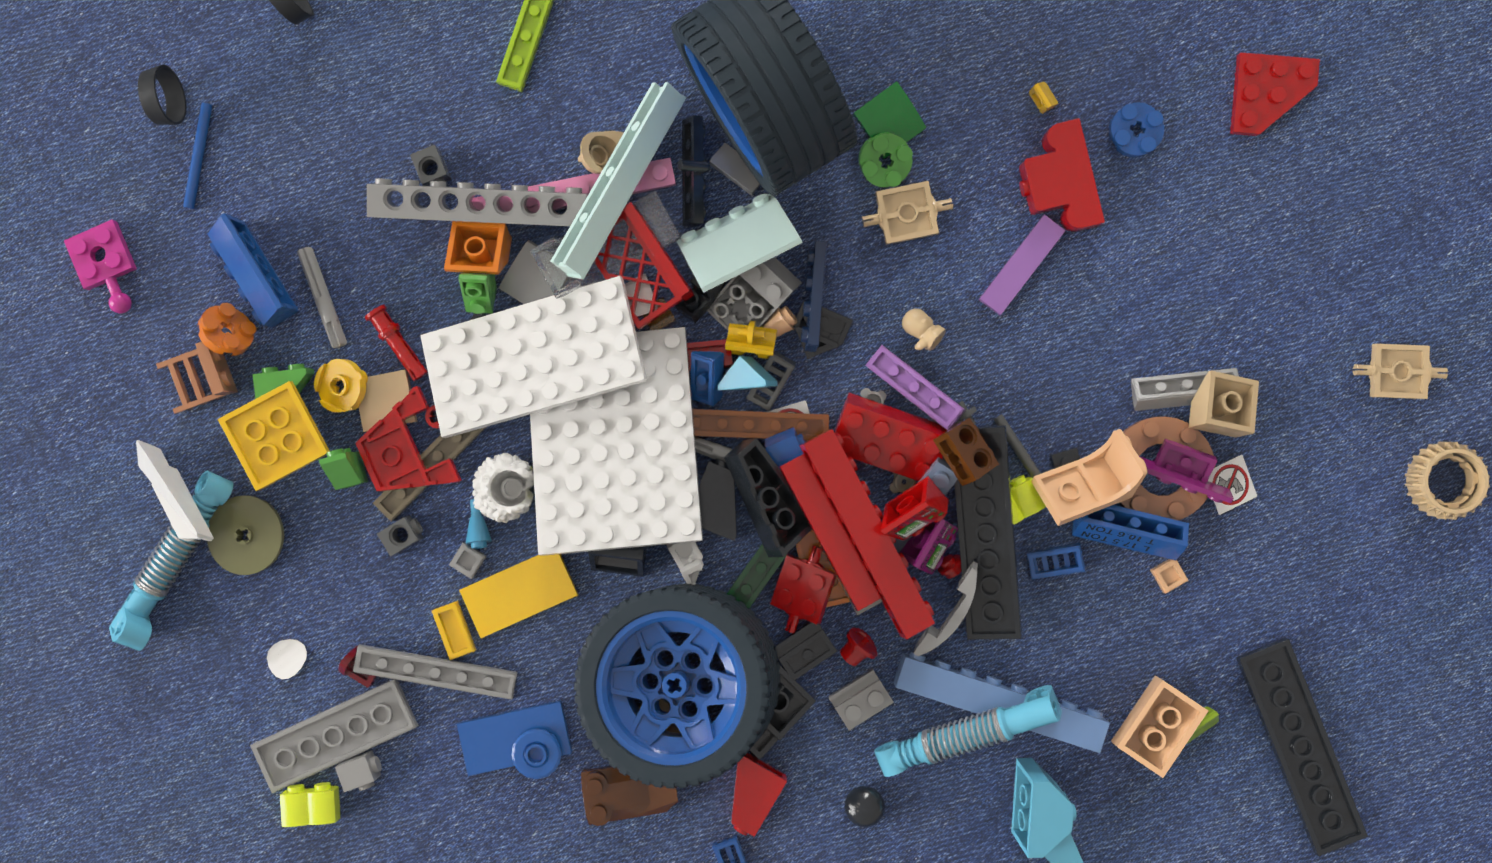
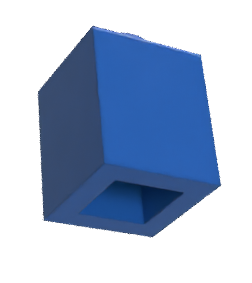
[765,427,806,469]

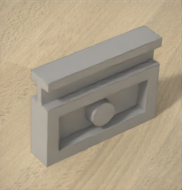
[828,668,894,730]

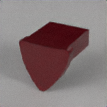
[339,645,377,688]

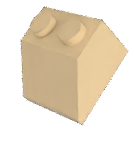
[1189,371,1259,438]

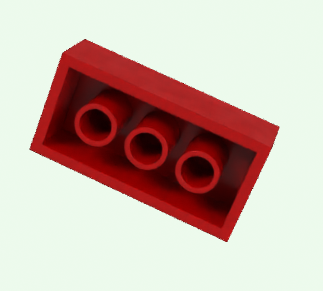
[834,393,947,481]

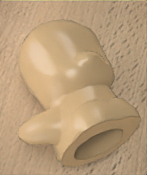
[902,308,946,351]

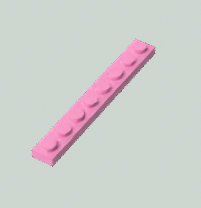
[472,158,676,213]

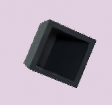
[588,546,647,577]

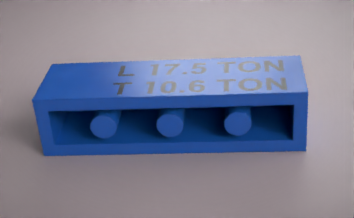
[1072,505,1189,561]

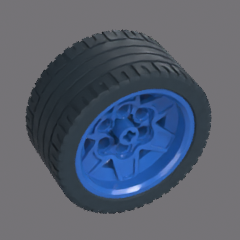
[671,0,857,196]
[574,584,780,789]

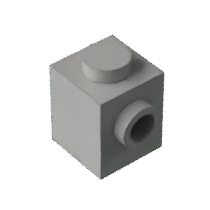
[335,750,382,792]

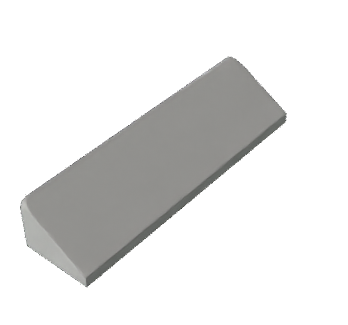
[1131,368,1239,411]

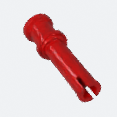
[365,304,428,381]

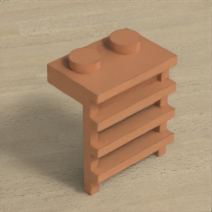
[156,342,238,414]

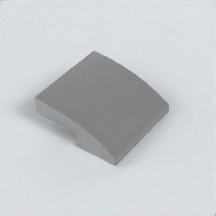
[499,240,569,304]

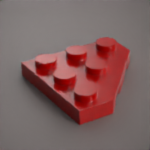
[1230,52,1320,136]

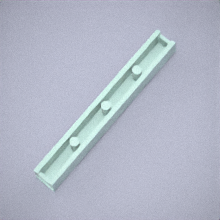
[550,82,686,280]

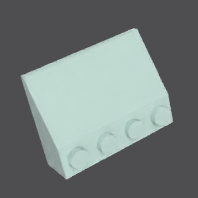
[676,194,803,293]

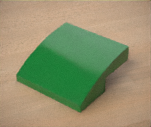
[853,81,926,160]

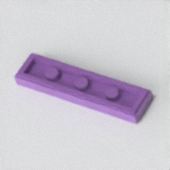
[978,214,1065,316]
[865,345,966,430]

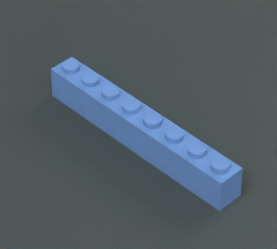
[893,651,1110,753]

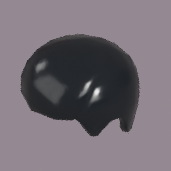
[844,785,885,828]

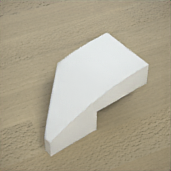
[667,542,704,585]

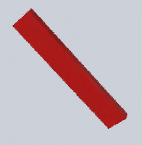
[780,454,881,611]

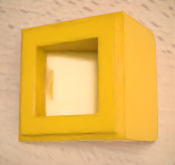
[1029,82,1058,114]

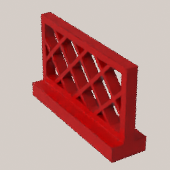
[594,202,695,330]

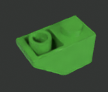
[459,273,497,314]
[252,364,315,399]
[319,448,369,490]

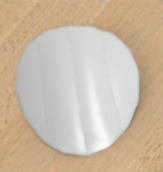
[267,639,307,679]

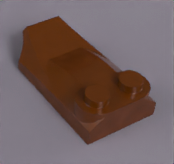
[581,766,678,826]

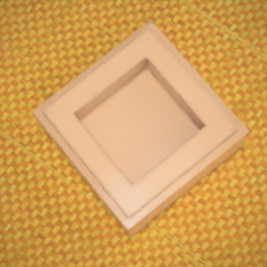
[1150,559,1189,594]

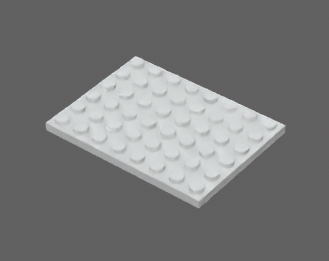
[530,327,703,556]

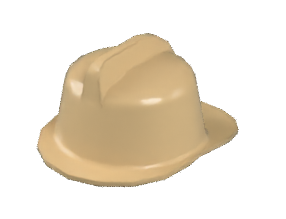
[578,131,623,174]

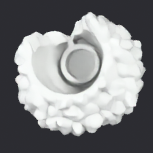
[472,453,534,523]

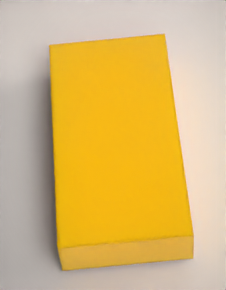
[432,601,476,660]

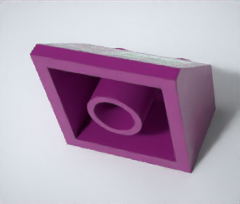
[898,519,958,575]

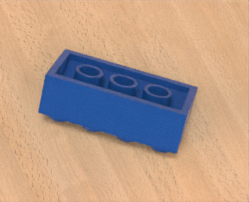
[208,213,299,327]

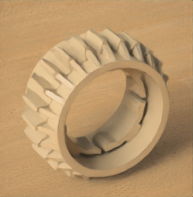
[1405,442,1490,520]

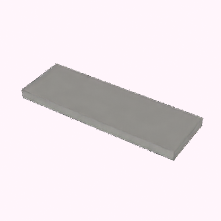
[250,679,419,793]

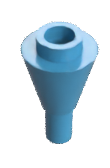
[465,499,492,549]

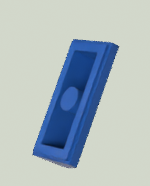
[690,351,724,406]

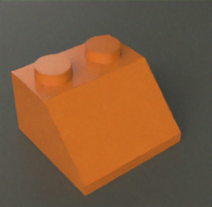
[444,221,512,275]

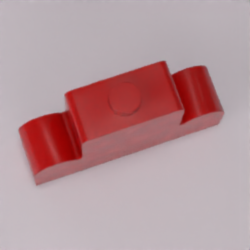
[1019,118,1105,232]

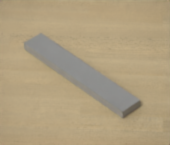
[353,644,518,700]

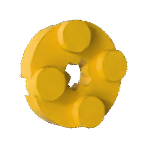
[314,359,368,412]

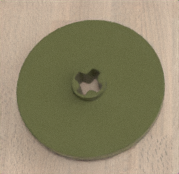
[207,495,284,575]

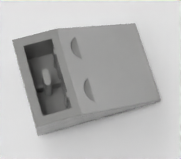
[707,257,802,330]

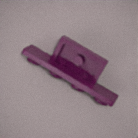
[1139,438,1234,503]

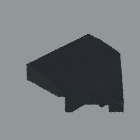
[795,299,853,359]

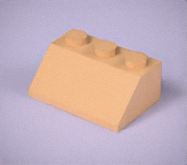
[1111,676,1208,778]

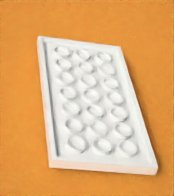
[420,276,647,438]

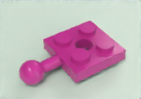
[64,219,137,314]

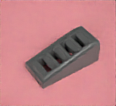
[746,350,796,411]

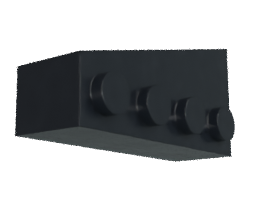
[724,438,812,558]

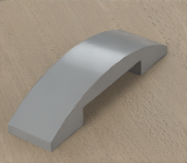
[913,561,978,656]

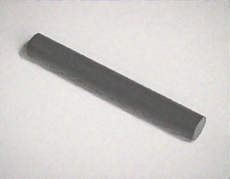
[993,414,1041,478]

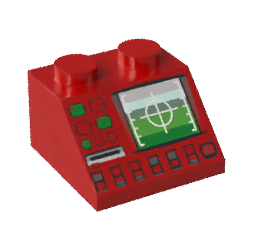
[881,476,948,541]

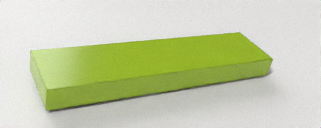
[496,0,554,92]

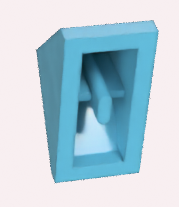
[718,356,778,391]

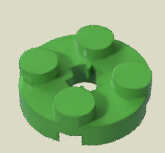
[858,132,913,188]

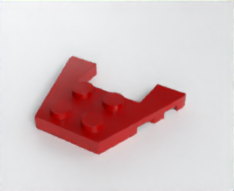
[355,386,462,492]

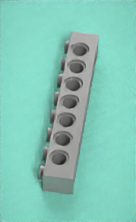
[367,178,588,226]

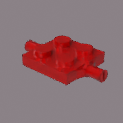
[770,545,837,633]

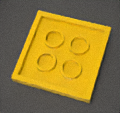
[218,381,330,491]

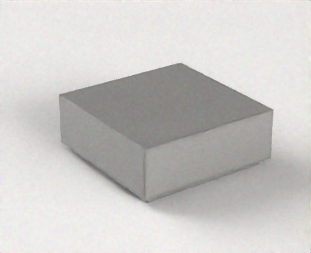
[449,542,487,579]

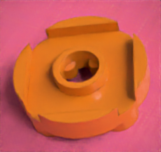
[198,303,256,356]

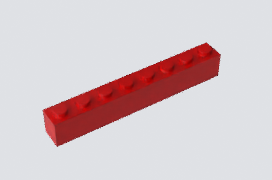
[799,429,935,639]

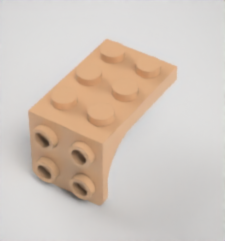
[1031,429,1147,526]

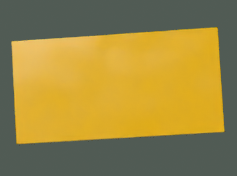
[459,554,579,638]

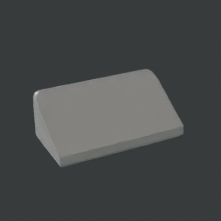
[709,143,760,196]

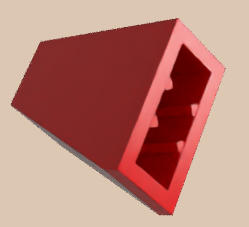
[731,753,787,837]

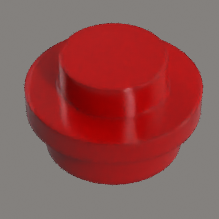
[938,554,962,579]

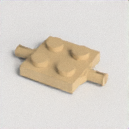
[862,181,953,245]
[1353,344,1448,399]

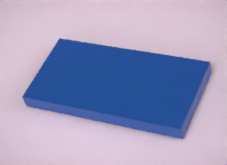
[457,700,573,776]

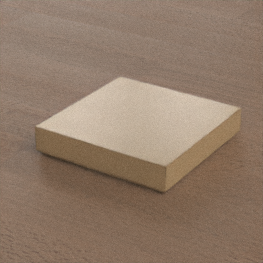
[359,370,418,432]

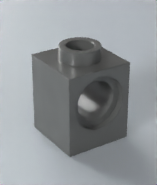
[410,145,452,186]
[377,515,424,557]

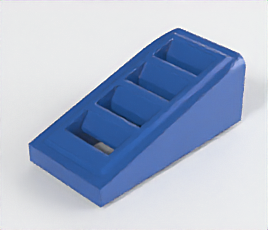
[1027,542,1085,580]

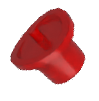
[840,628,877,666]

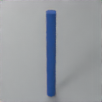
[183,103,213,209]

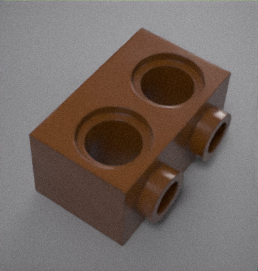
[933,417,999,486]

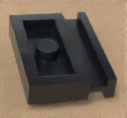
[773,622,837,680]

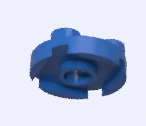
[1108,102,1164,158]

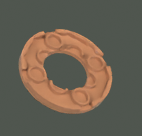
[1119,417,1216,520]

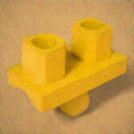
[725,320,777,359]

